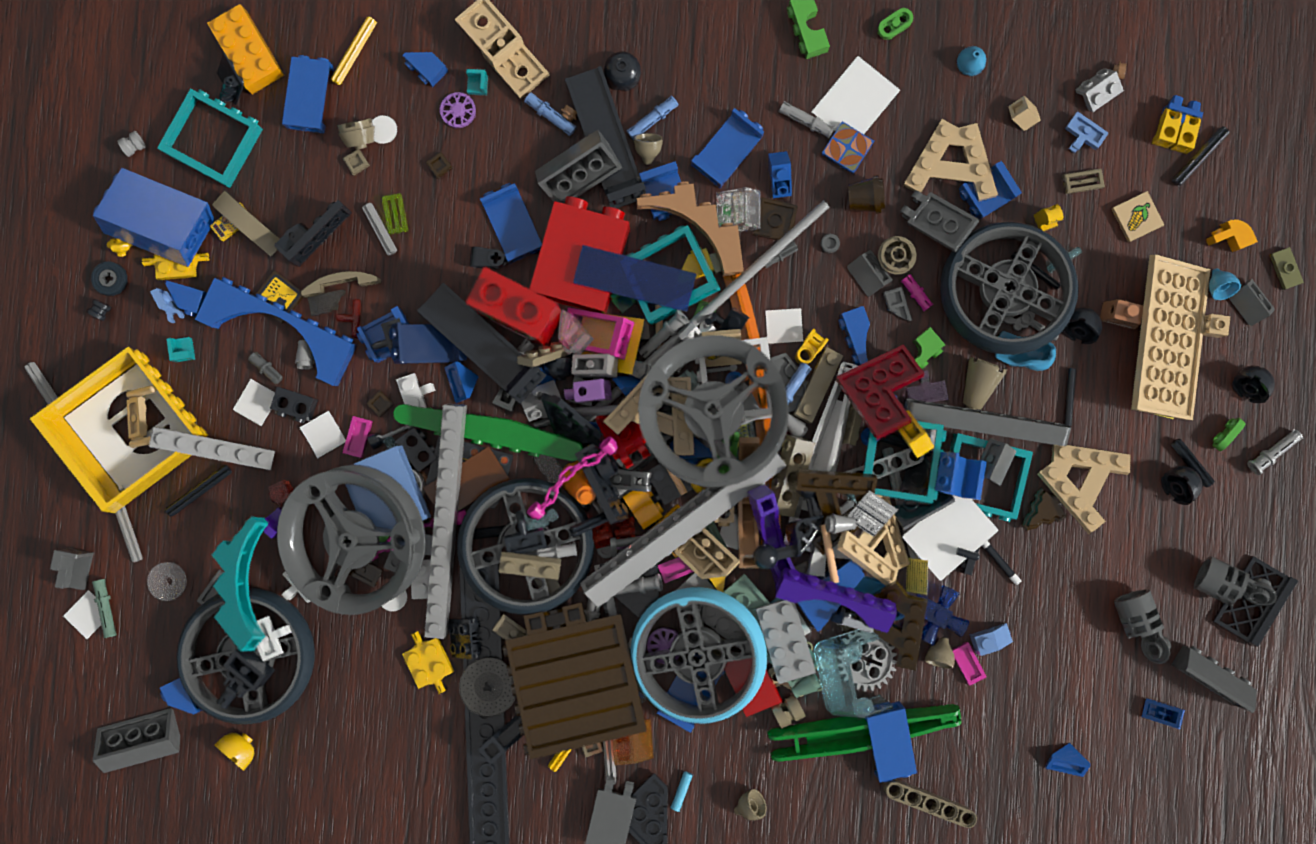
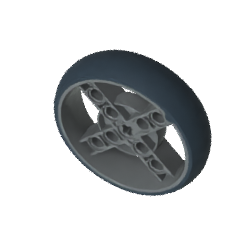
[941,222,1078,355]
[457,478,594,615]
[177,588,315,724]

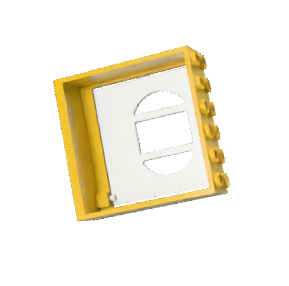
[30,347,208,513]

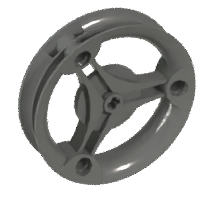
[638,335,789,487]
[277,465,425,615]

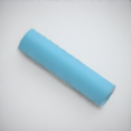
[671,771,693,812]

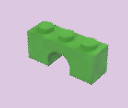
[787,0,830,59]
[912,327,945,369]

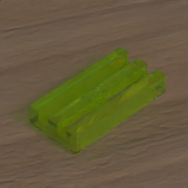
[382,193,408,235]

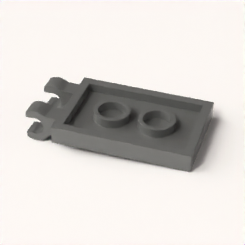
[900,190,979,253]
[585,776,636,844]

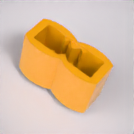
[623,490,664,529]

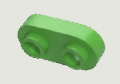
[878,8,913,40]
[1213,417,1246,451]

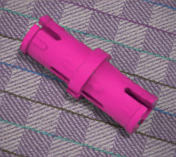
[901,274,933,312]

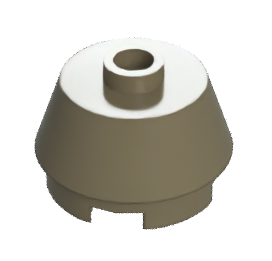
[337,118,375,150]
[878,236,916,274]

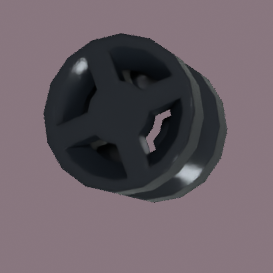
[86,299,112,321]

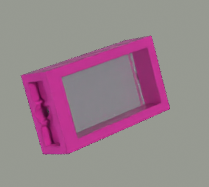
[559,308,634,360]

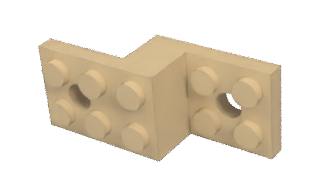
[455,0,549,99]

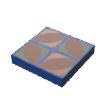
[822,121,874,174]

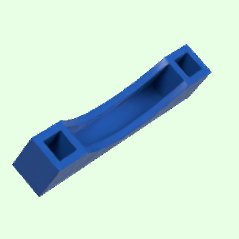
[838,306,898,399]

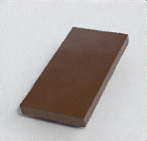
[423,446,509,511]

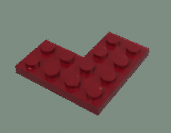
[836,344,924,440]

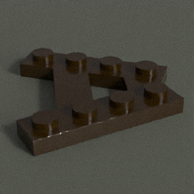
[795,469,878,555]
[836,580,928,671]

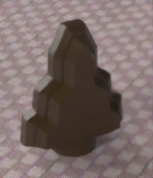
[1021,488,1067,531]

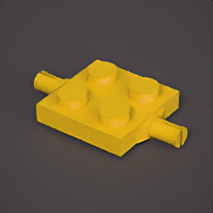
[142,253,209,280]
[402,631,454,694]

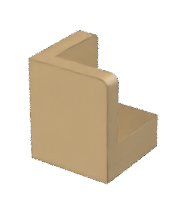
[1008,96,1041,131]

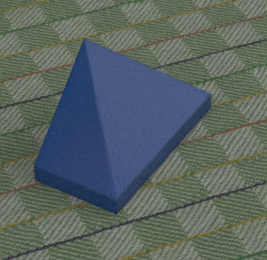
[444,362,479,403]
[1045,743,1090,777]

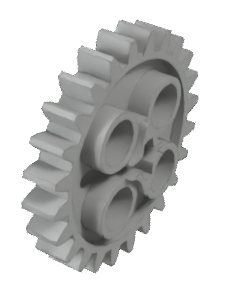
[835,630,897,691]

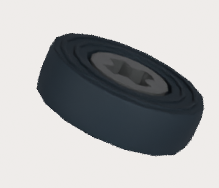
[91,262,128,296]

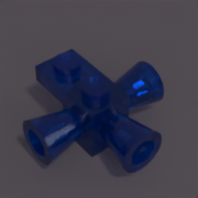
[916,585,969,645]

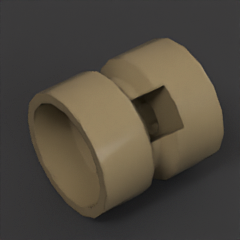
[771,694,806,729]

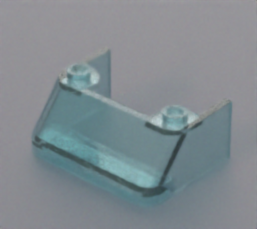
[814,629,893,718]

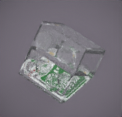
[717,187,760,231]

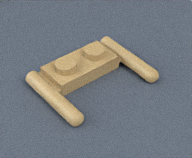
[126,385,157,448]

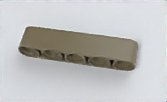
[883,779,977,828]

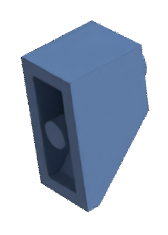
[970,623,1013,656]

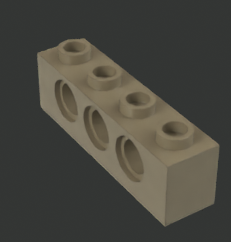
[770,435,816,517]

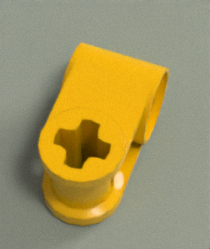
[795,328,829,365]

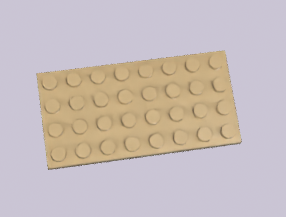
[1131,255,1211,420]

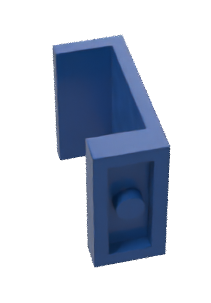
[639,161,681,221]
[958,161,1022,221]
[935,452,987,500]

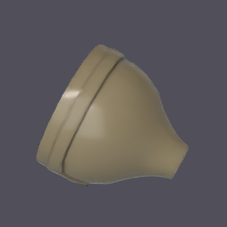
[634,133,663,165]
[925,637,955,669]
[734,789,767,820]

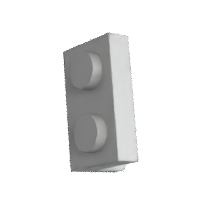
[1076,69,1124,112]

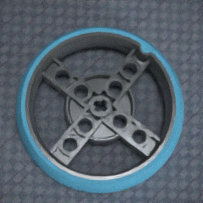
[630,587,767,723]

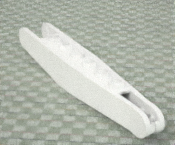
[784,362,858,552]

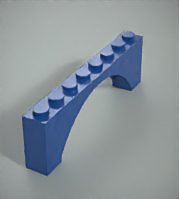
[195,277,357,386]

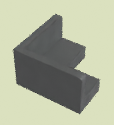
[50,548,94,590]

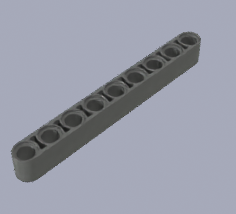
[904,399,1071,446]

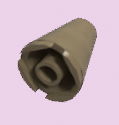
[963,357,1007,410]

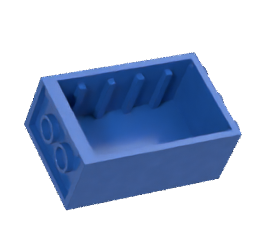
[93,168,215,267]

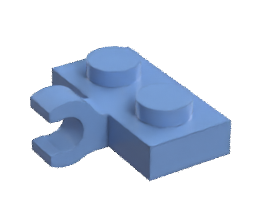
[1065,111,1109,153]
[150,288,184,324]

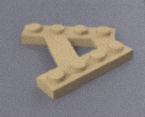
[903,119,998,202]
[604,375,694,456]
[1037,445,1130,534]
[837,496,910,586]

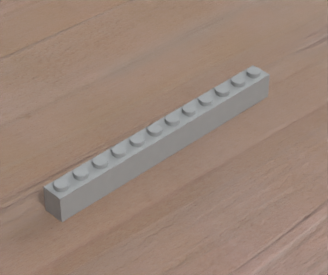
[425,403,467,639]
[580,454,786,607]

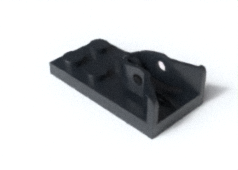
[274,200,352,267]
[575,444,629,524]

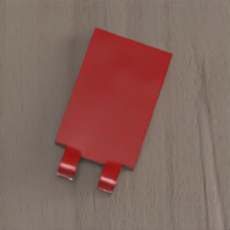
[595,404,650,468]
[721,652,782,717]

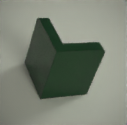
[610,285,637,314]

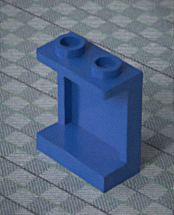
[357,306,409,363]

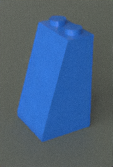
[797,558,865,632]

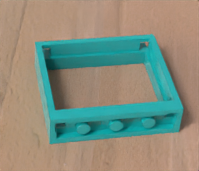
[157,89,263,188]
[620,226,721,325]
[863,421,946,504]
[949,433,1033,522]

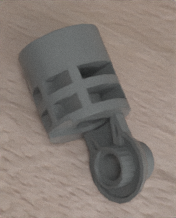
[1193,556,1277,606]
[1114,589,1171,664]

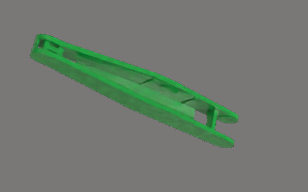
[394,404,584,461]
[767,704,962,762]

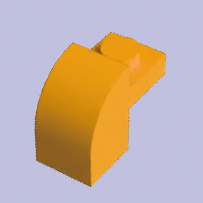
[1206,220,1258,252]

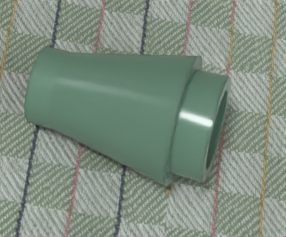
[791,673,822,698]

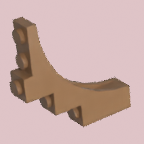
[636,182,744,276]
[737,437,760,568]

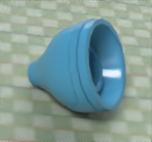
[957,46,986,76]
[1209,268,1241,300]

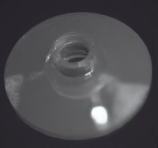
[147,562,187,601]

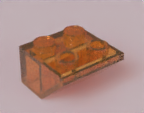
[612,719,654,766]

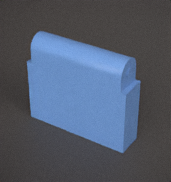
[345,445,431,529]

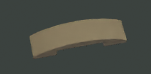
[212,191,280,257]
[301,272,381,298]

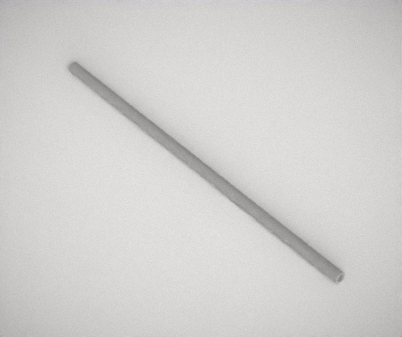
[583,200,830,422]

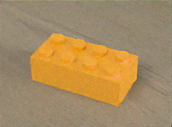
[207,4,285,94]

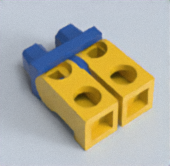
[1152,95,1203,154]

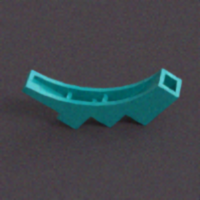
[212,517,269,651]

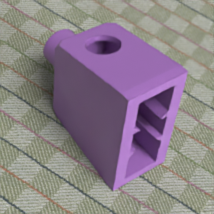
[564,379,612,403]

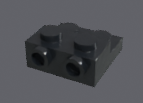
[648,463,693,505]

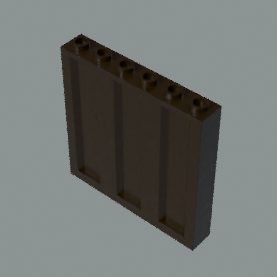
[502,614,647,759]

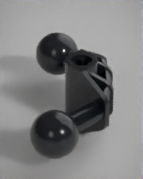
[753,491,825,569]

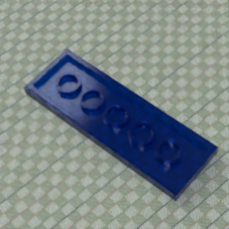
[573,245,697,312]

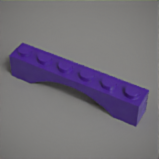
[747,484,796,586]
[776,567,897,633]

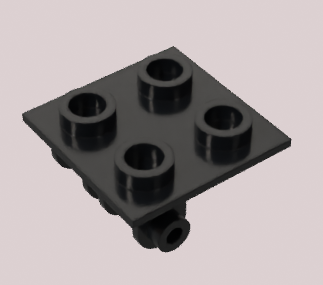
[217,53,244,105]
[448,618,481,659]

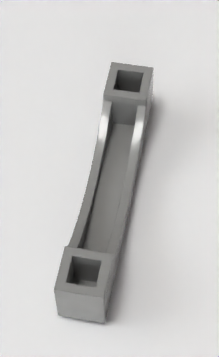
[149,426,275,470]

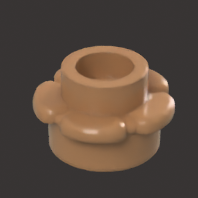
[1113,61,1127,79]
[561,105,578,122]

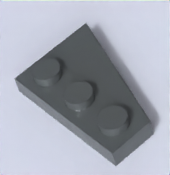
[770,353,808,412]

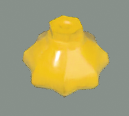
[107,238,132,257]

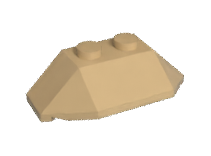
[674,528,740,579]

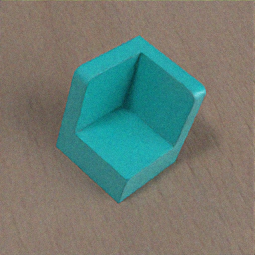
[466,69,488,95]
[167,337,195,363]

